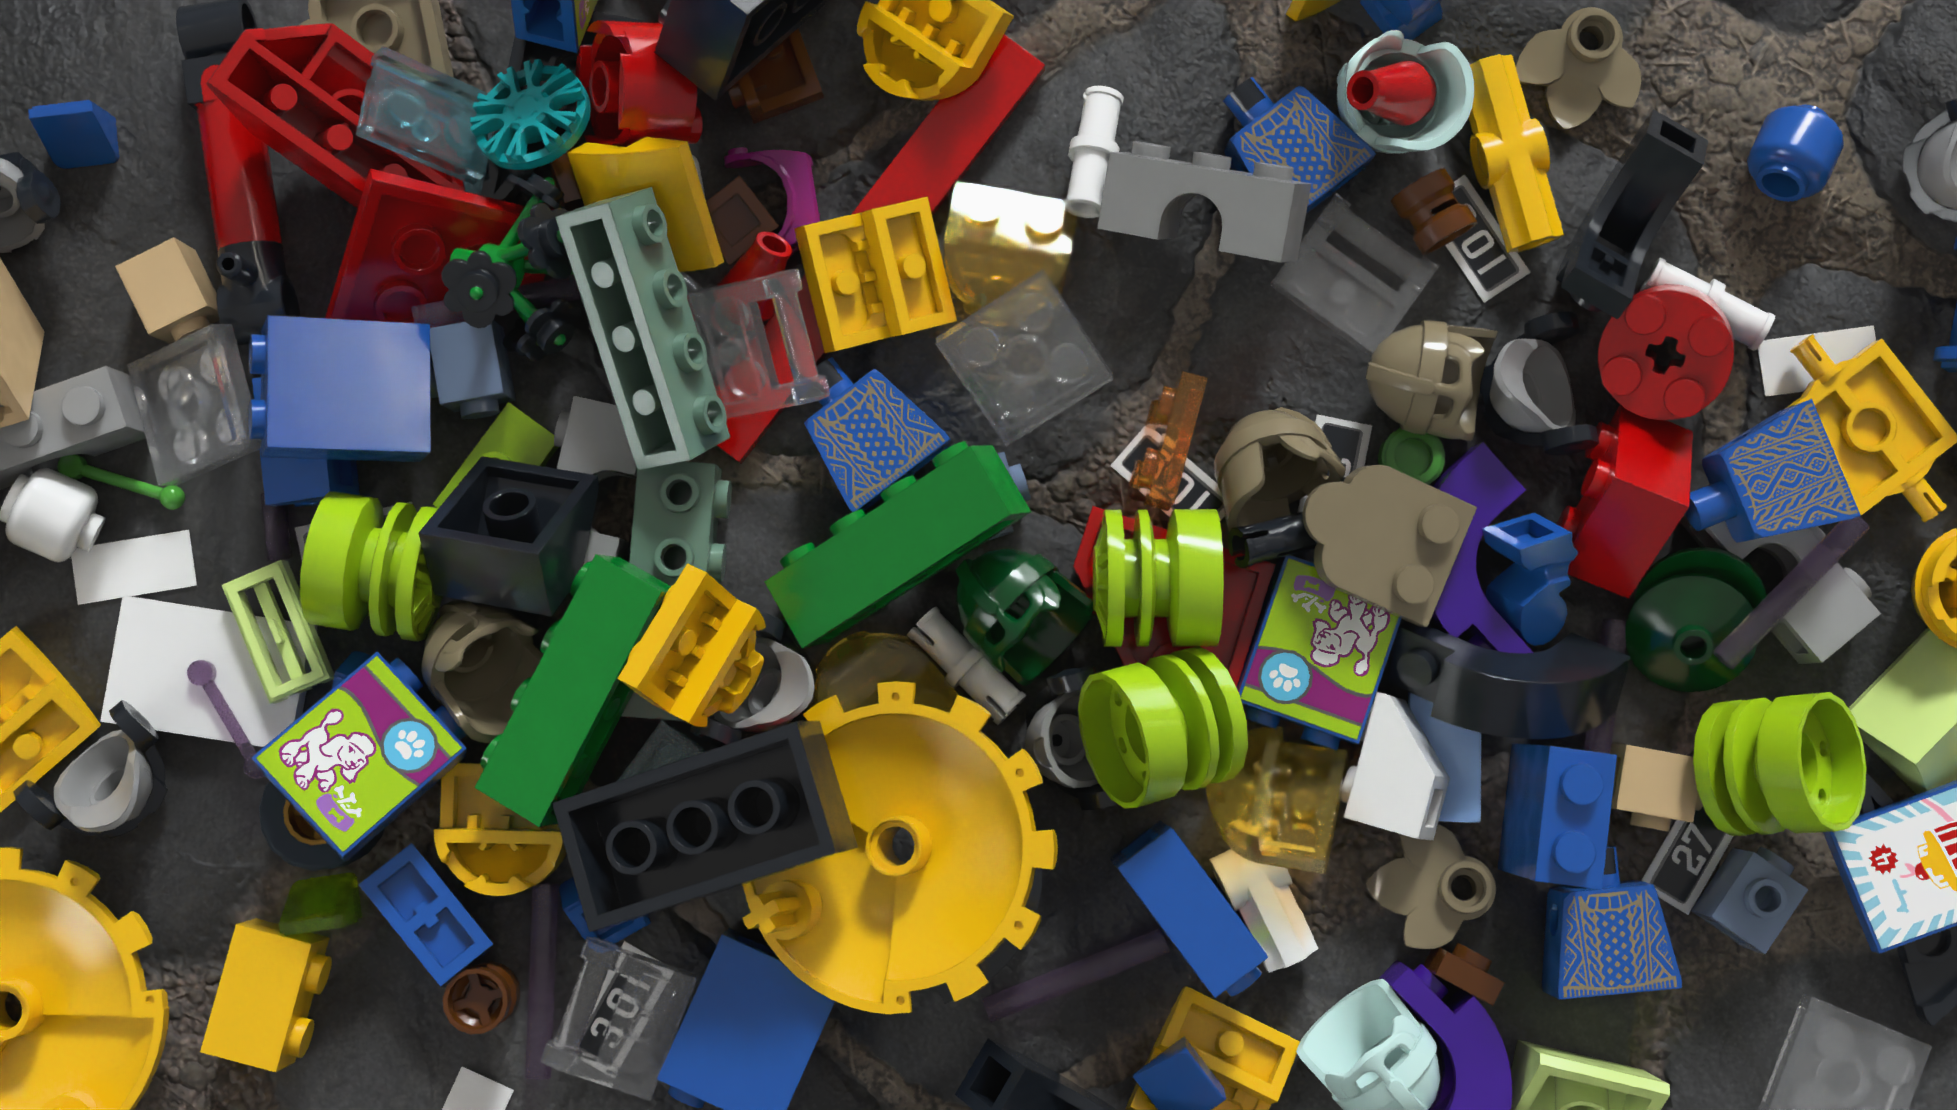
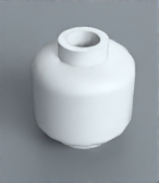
[0,468,106,562]

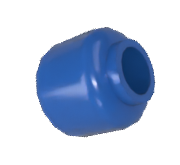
[1747,105,1844,202]

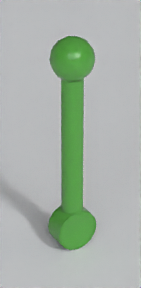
[58,454,185,510]

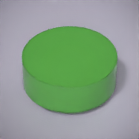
[1378,428,1445,485]

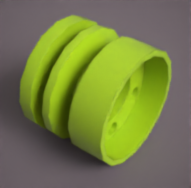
[300,491,443,642]
[1093,509,1224,647]
[1078,646,1248,809]
[1693,692,1867,836]

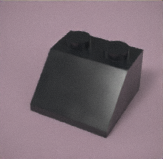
[418,457,599,616]

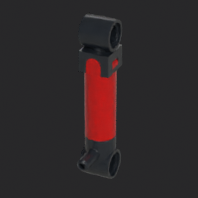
[176,0,300,347]

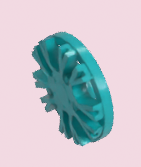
[470,59,591,170]

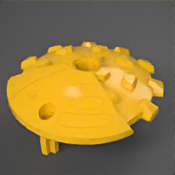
[742,681,1058,1015]
[0,847,170,1110]

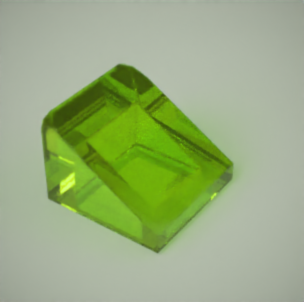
[279,873,362,936]

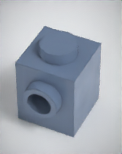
[430,320,516,419]
[1691,847,1808,954]

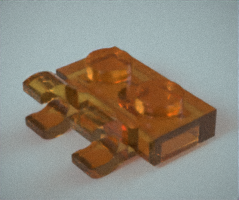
[1129,371,1208,511]

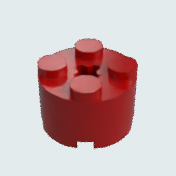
[575,20,702,147]
[1598,284,1734,420]

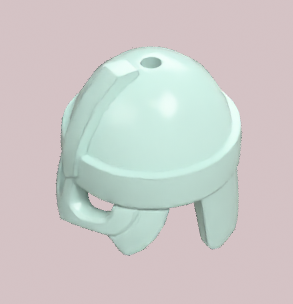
[1337,30,1474,154]
[1296,979,1440,1110]

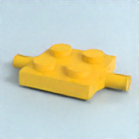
[1785,334,1957,522]

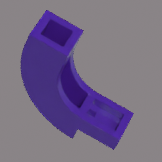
[1428,442,1533,653]
[1379,960,1512,1110]

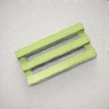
[222,560,334,704]

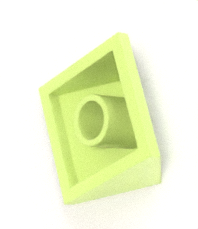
[1848,628,1957,794]
[1511,1040,1670,1110]

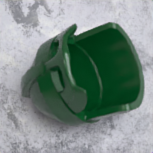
[955,549,1096,686]

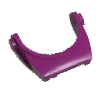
[724,147,820,258]

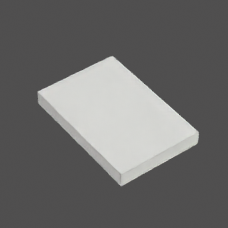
[100,595,318,747]

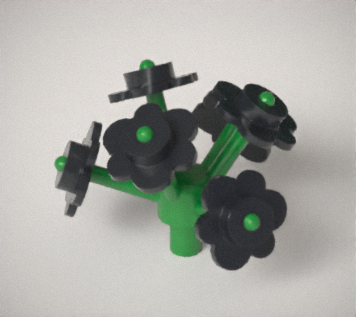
[441,172,584,361]

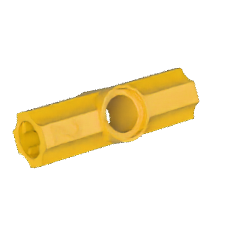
[1469,54,1564,253]

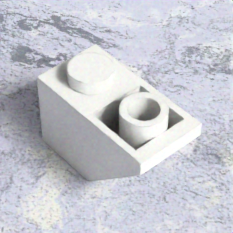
[1341,692,1450,840]

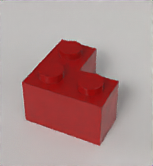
[1557,405,1693,599]

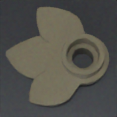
[1515,7,1641,131]
[1365,825,1496,949]

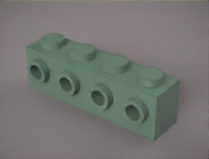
[555,187,730,470]
[621,461,732,721]

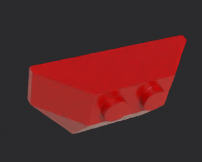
[206,23,465,209]

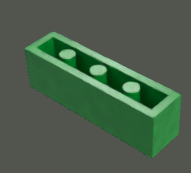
[764,441,1031,649]
[474,554,671,827]

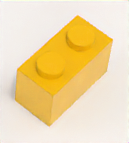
[200,918,332,1072]

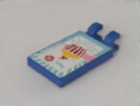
[1823,780,1957,954]

